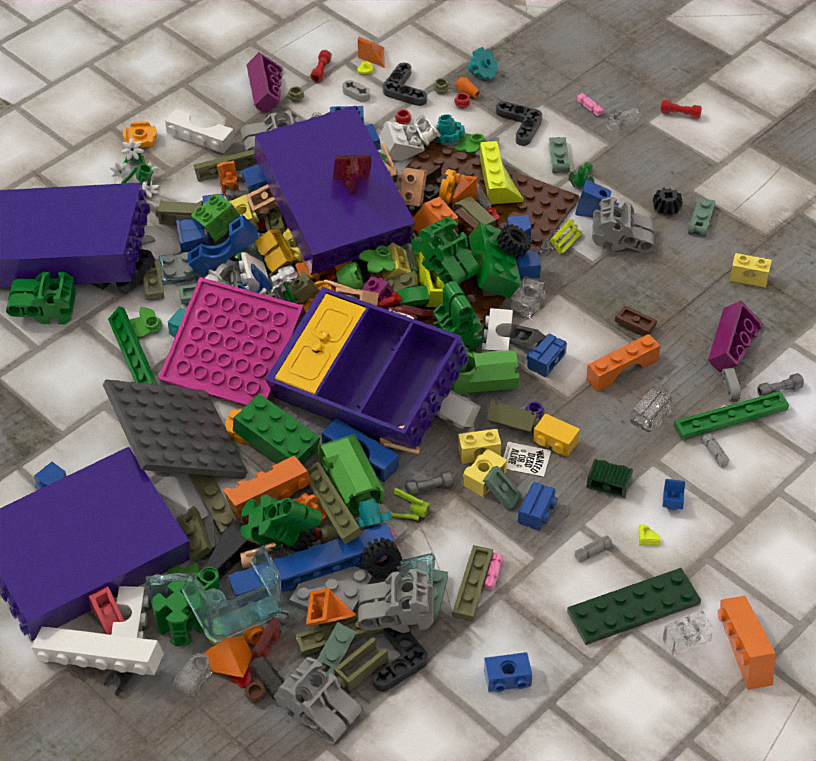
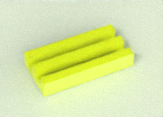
[550,219,582,254]

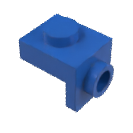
[662,479,685,510]

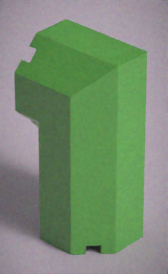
[450,347,519,394]
[317,434,385,518]

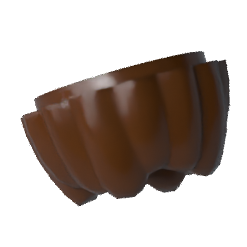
[245,682,266,703]

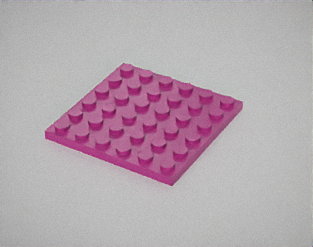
[158,277,305,406]

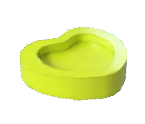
[357,61,373,75]

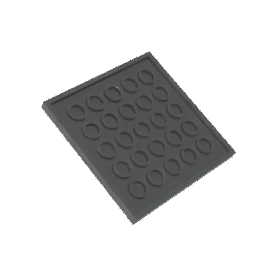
[103,379,248,478]

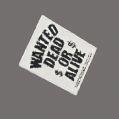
[503,442,551,477]

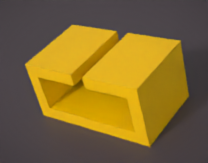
[255,229,297,273]
[533,413,580,457]

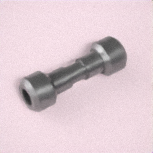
[757,373,804,397]
[404,471,454,496]

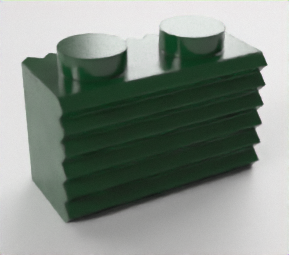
[587,459,633,498]

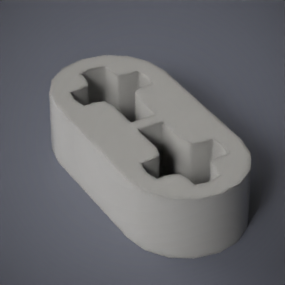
[342,80,370,102]
[722,368,741,400]

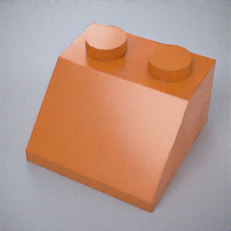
[413,197,459,235]

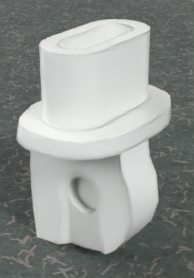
[205,263,230,282]

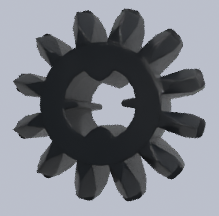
[653,187,683,216]

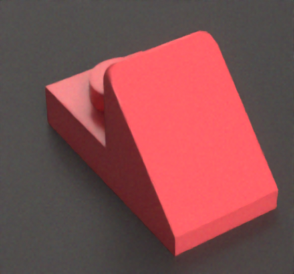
[88,586,124,634]

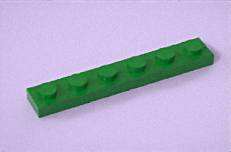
[108,306,158,385]
[674,391,789,440]

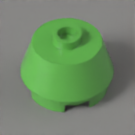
[336,262,366,290]

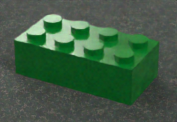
[468,222,522,298]
[233,394,320,465]

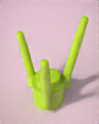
[380,488,430,521]

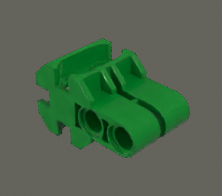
[411,217,480,285]
[6,272,77,324]
[433,281,483,351]
[241,494,322,551]
[153,567,222,646]

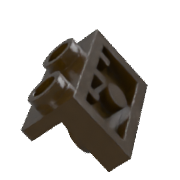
[423,165,447,202]

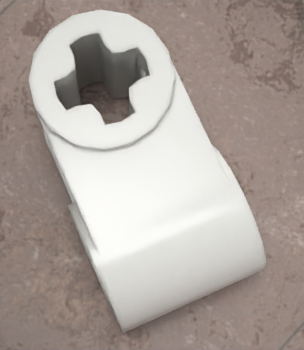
[414,115,441,146]

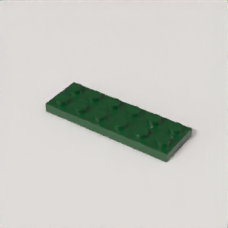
[567,568,701,645]

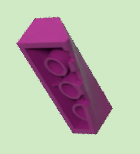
[246,52,283,113]
[708,301,764,372]

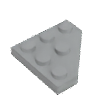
[289,566,374,622]

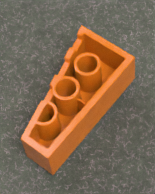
[223,456,311,525]
[717,595,775,690]

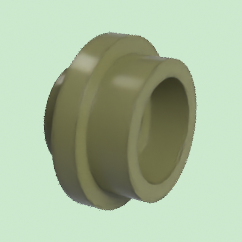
[433,78,449,93]
[288,86,304,101]

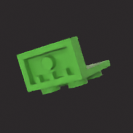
[191,194,240,242]

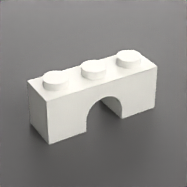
[482,308,513,352]
[111,586,150,639]

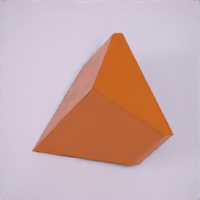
[357,37,385,68]
[452,175,478,211]
[306,588,357,627]
[204,635,253,677]

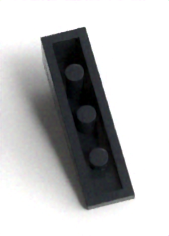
[205,520,257,581]

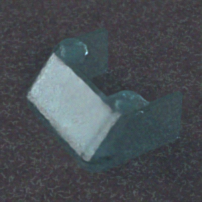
[181,546,283,642]

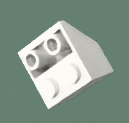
[379,121,424,161]
[239,252,271,294]

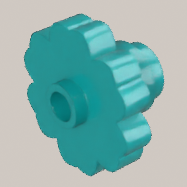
[468,47,498,81]
[433,114,465,144]
[356,498,393,529]

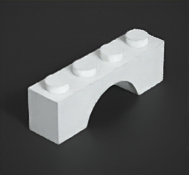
[165,109,234,154]

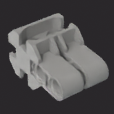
[241,110,300,151]
[592,197,654,253]
[358,569,434,633]
[274,657,362,744]

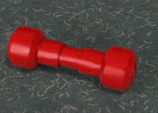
[310,50,332,82]
[660,99,702,119]

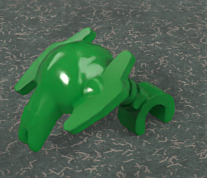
[568,162,594,189]

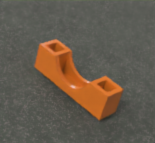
[586,334,660,392]

